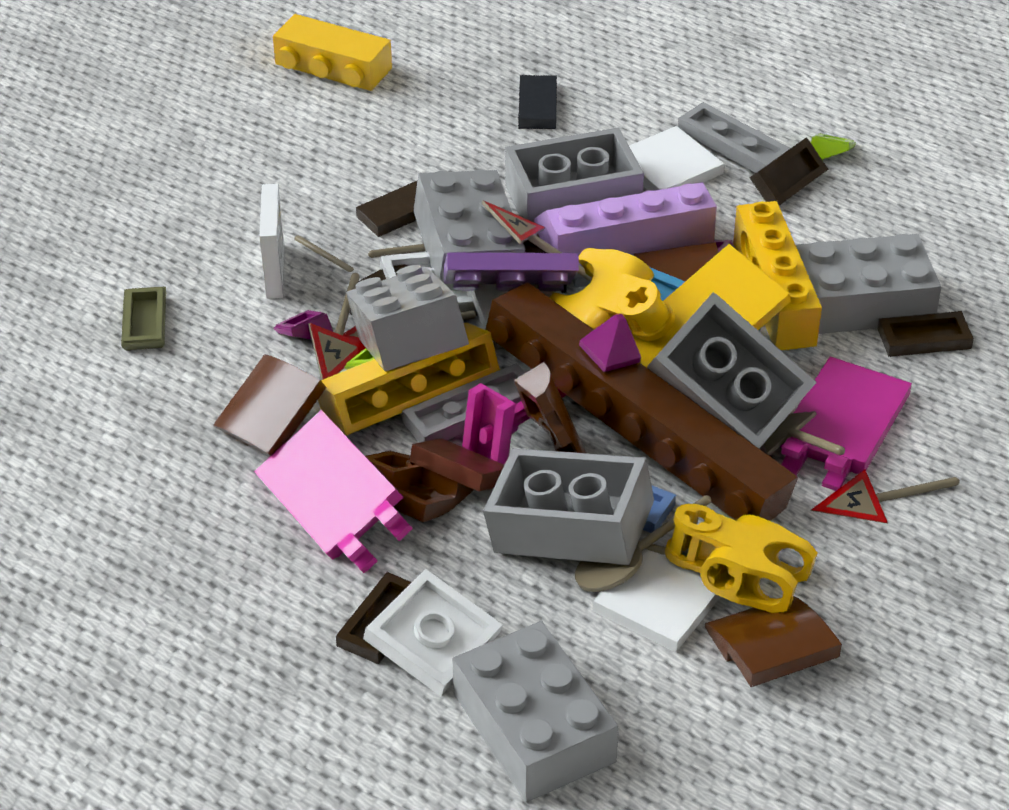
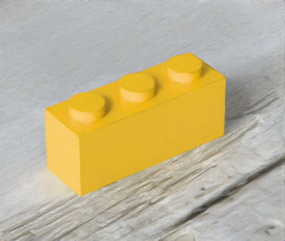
[273,14,392,91]

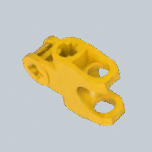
[549,248,675,341]
[665,503,818,613]

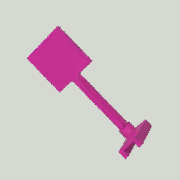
[462,383,566,465]

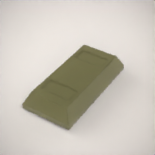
[121,286,166,350]

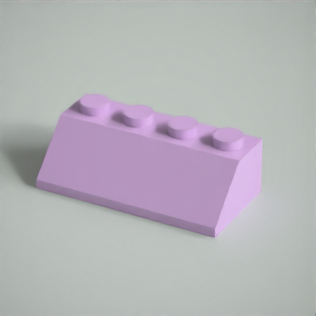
[534,182,717,266]

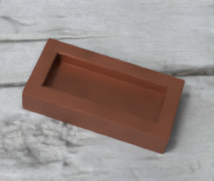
[409,438,504,492]

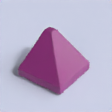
[274,310,333,339]
[579,313,642,372]

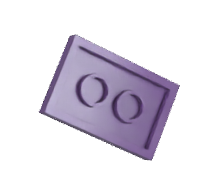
[444,252,579,291]

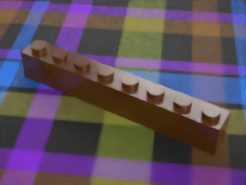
[485,282,798,521]

